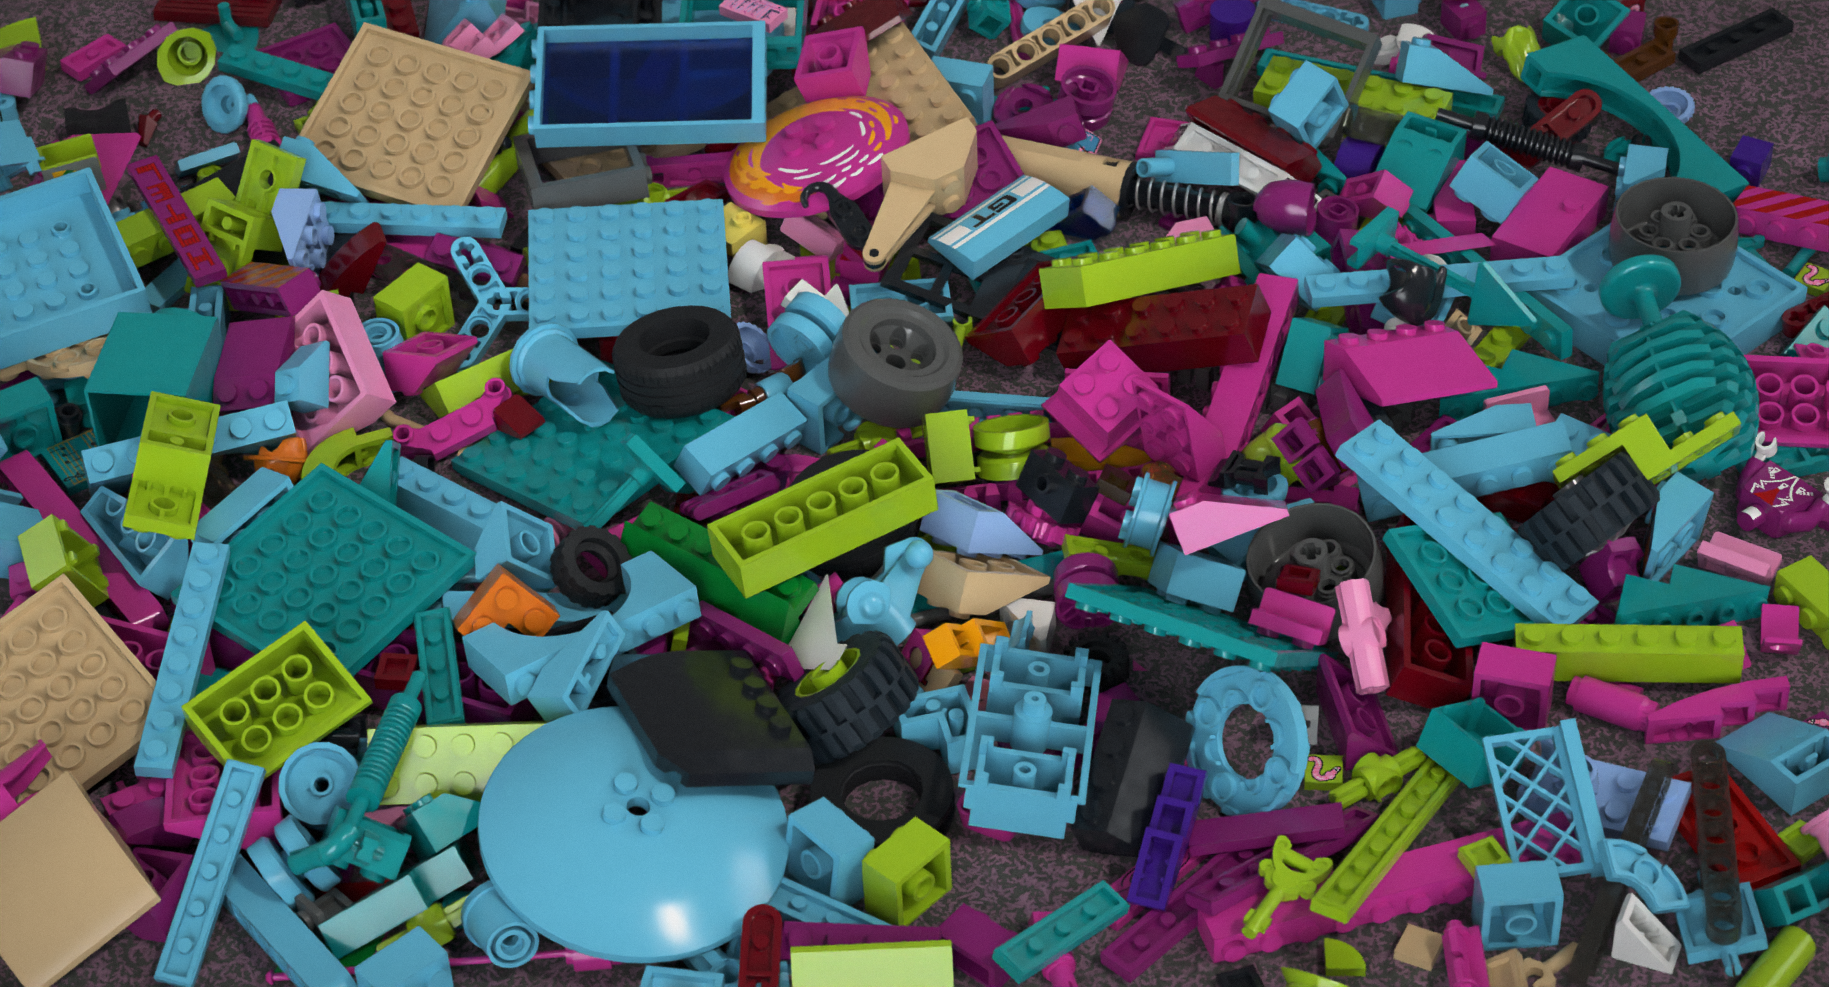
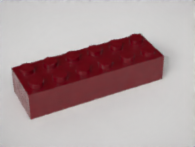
[1056,284,1271,373]
[1386,513,1473,709]

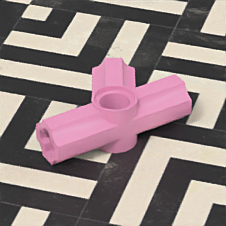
[1335,578,1392,695]

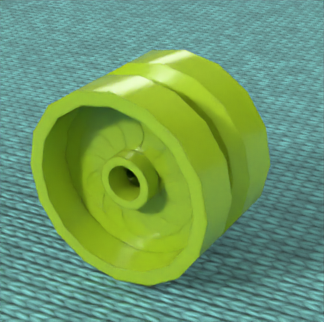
[973,414,1050,481]

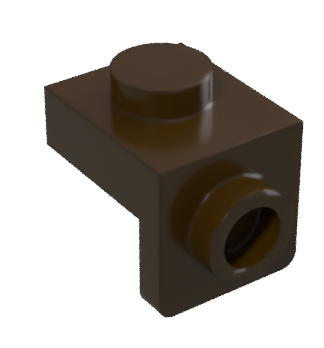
[1096,463,1137,506]

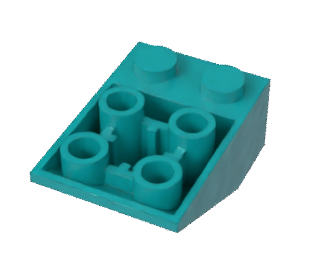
[1375,111,1467,213]

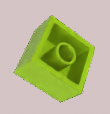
[862,816,952,926]

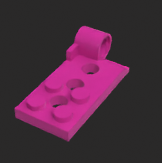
[762,255,831,371]

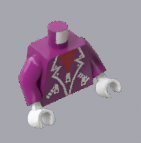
[1735,431,1829,538]

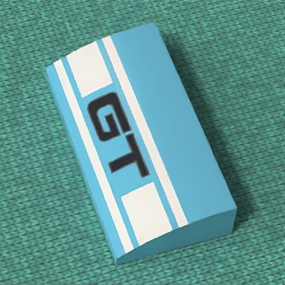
[928,175,1070,280]

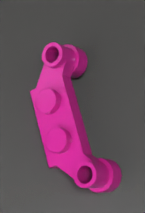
[393,378,513,461]

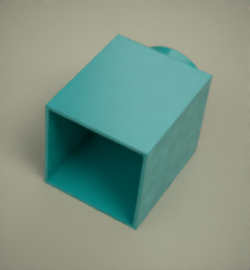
[84,307,223,447]

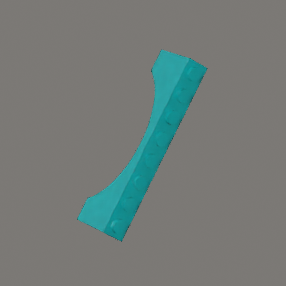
[1520,35,1749,203]

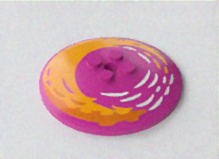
[724,96,910,218]

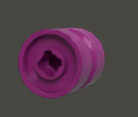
[1314,196,1360,247]

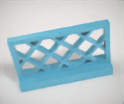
[1482,718,1605,878]

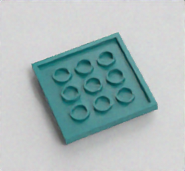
[1382,512,1534,648]

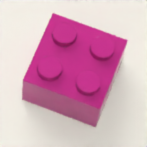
[1472,642,1557,731]

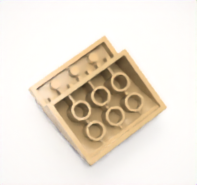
[0,770,162,987]

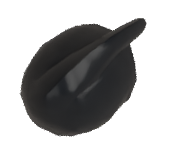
[1378,258,1447,326]

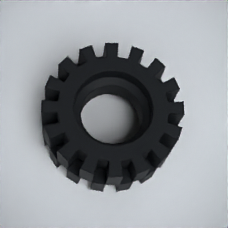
[1062,630,1130,696]

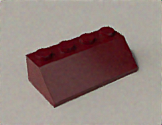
[1185,95,1322,183]
[965,256,1078,367]

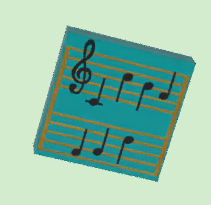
[40,428,97,496]

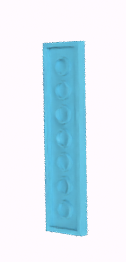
[1335,419,1599,624]

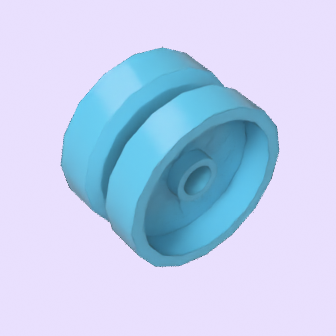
[767,291,846,373]
[279,742,360,832]
[247,814,343,913]

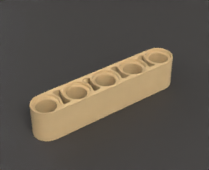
[987,0,1115,88]

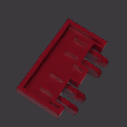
[153,0,283,28]

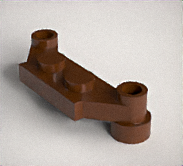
[1603,16,1679,82]

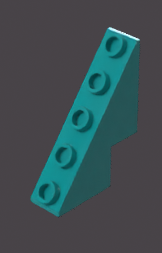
[1439,349,1600,421]
[1614,564,1770,626]
[318,836,480,960]

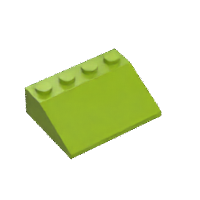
[181,620,373,779]

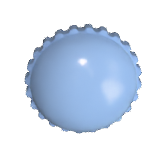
[1649,86,1695,124]
[737,321,771,374]

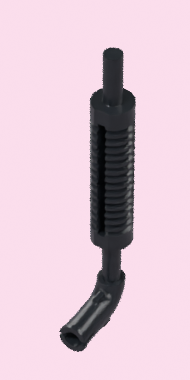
[1435,107,1652,179]

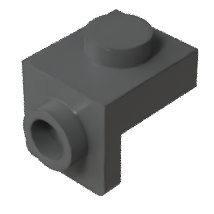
[294,887,354,943]

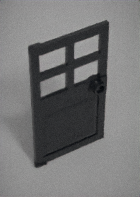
[880,212,1064,352]

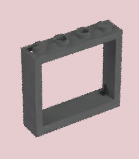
[1218,0,1383,147]
[513,119,653,210]

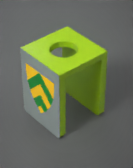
[36,134,107,191]

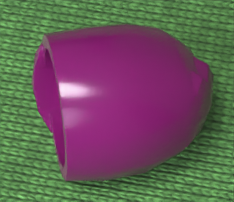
[1253,179,1317,236]

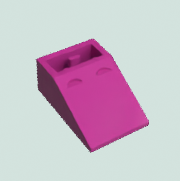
[1131,377,1226,482]

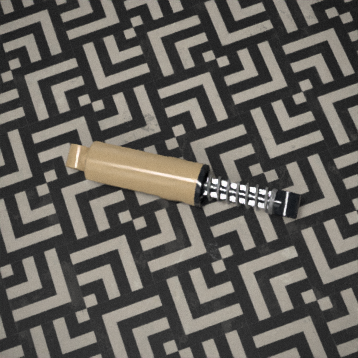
[1001,135,1257,233]

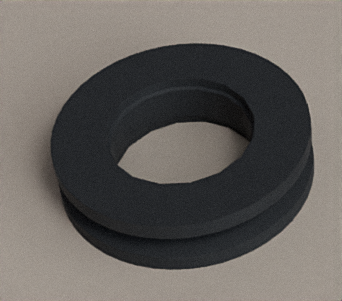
[809,737,955,848]

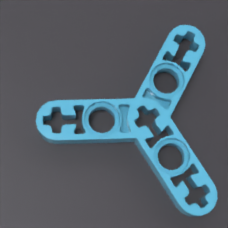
[450,237,529,372]

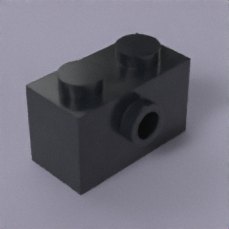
[1015,447,1100,524]

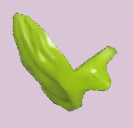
[1491,25,1540,82]

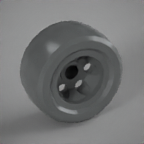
[1609,177,1739,296]
[828,298,963,428]
[1246,503,1386,641]

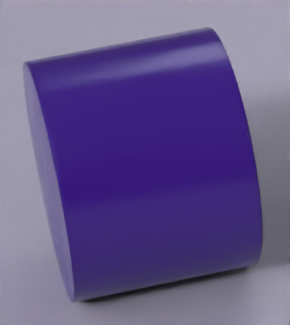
[1209,0,1256,41]
[1335,135,1386,180]

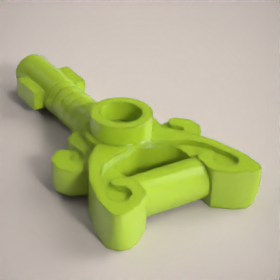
[1242,835,1333,939]

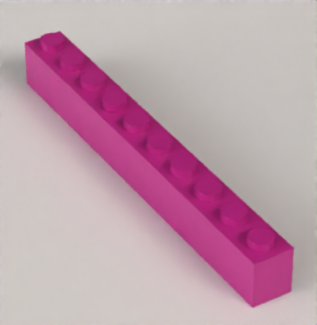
[1165,273,1299,544]
[1197,811,1580,963]

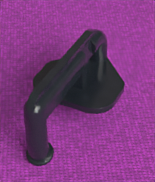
[1111,3,1198,69]

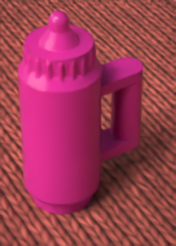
[1566,675,1668,732]

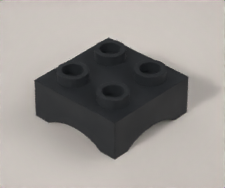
[64,98,132,137]

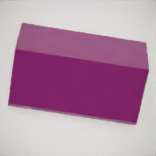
[1316,653,1399,771]

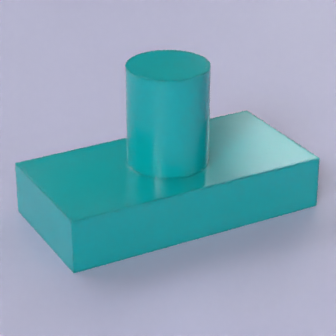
[1234,217,1281,261]

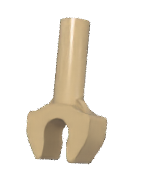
[1523,941,1582,987]

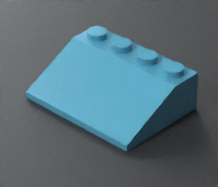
[424,0,507,45]

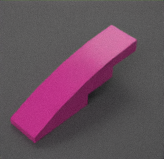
[1644,676,1790,744]

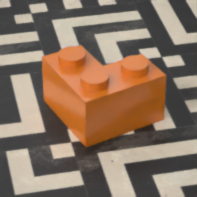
[453,563,560,636]

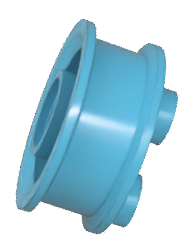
[1118,472,1177,557]

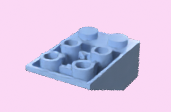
[271,188,334,276]
[919,490,1043,559]

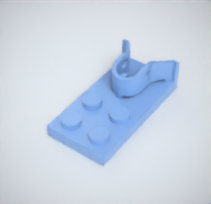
[1517,739,1692,852]

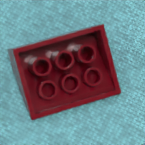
[787,0,912,84]

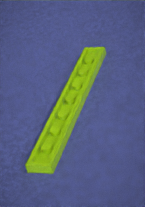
[1309,757,1461,924]

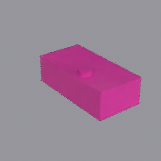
[1490,167,1609,261]

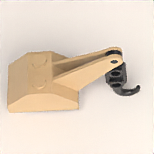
[800,116,978,272]

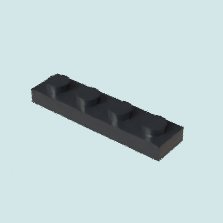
[1678,8,1794,74]

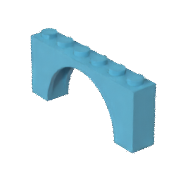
[81,400,296,497]
[462,550,701,706]

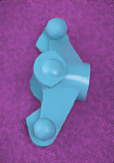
[834,537,933,646]

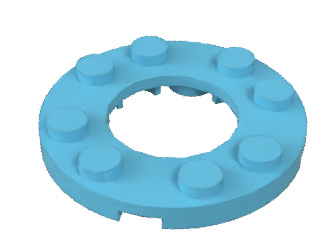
[1185,665,1310,816]

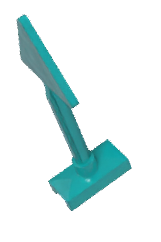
[1347,206,1537,326]
[583,432,686,529]

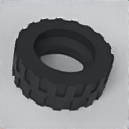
[550,525,632,609]

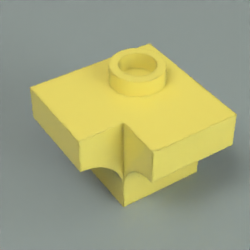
[724,202,767,258]

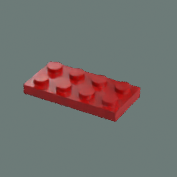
[1669,760,1801,891]

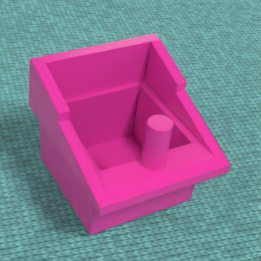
[1041,339,1159,464]

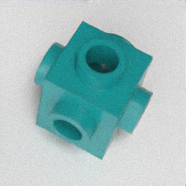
[966,0,1011,39]

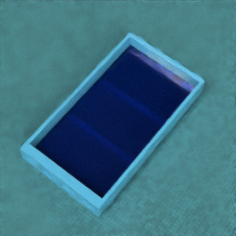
[528,21,767,148]

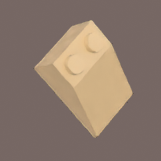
[917,551,1051,619]

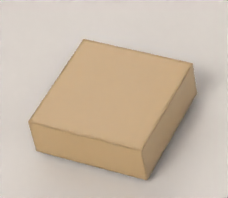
[1393,923,1443,971]

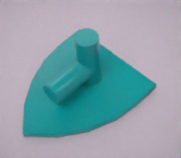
[202,2,259,52]

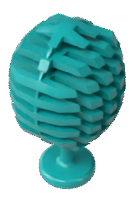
[1598,254,1760,482]

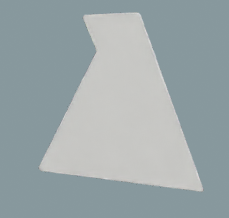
[789,574,847,670]

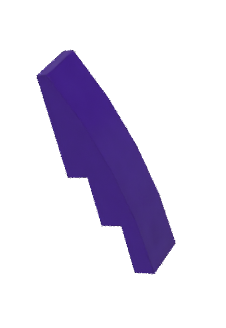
[1126,763,1208,912]

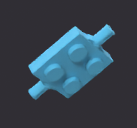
[1674,868,1768,976]

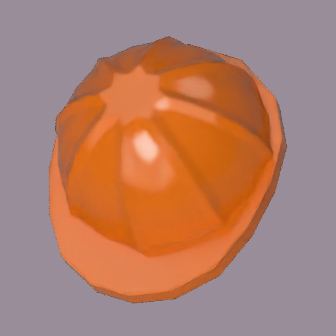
[243,437,308,486]

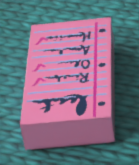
[719,0,788,33]

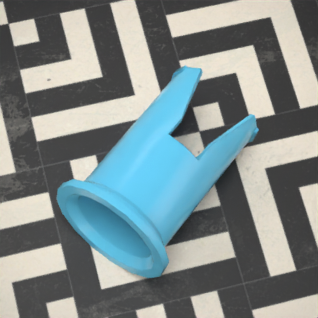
[509,322,619,427]

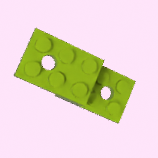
[184,139,306,311]
[122,391,221,540]
[1552,411,1741,489]

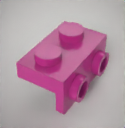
[1248,587,1336,650]

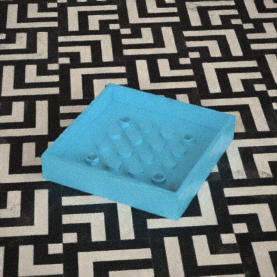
[0,167,152,370]
[1526,223,1808,366]

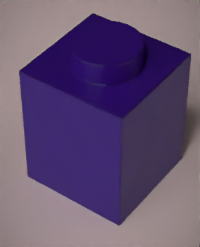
[1729,135,1774,187]

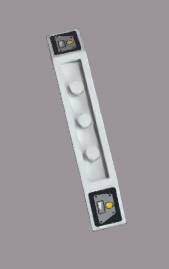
[1164,122,1322,213]

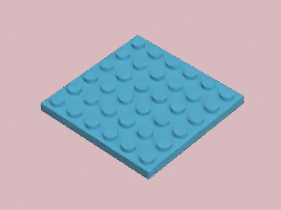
[528,198,731,339]

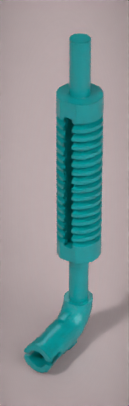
[287,671,426,876]

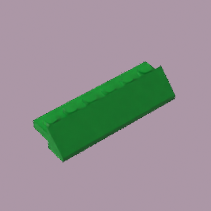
[621,501,819,645]

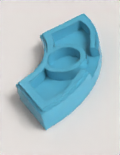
[1596,839,1691,915]

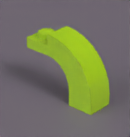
[301,427,394,480]

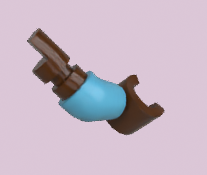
[716,358,807,416]

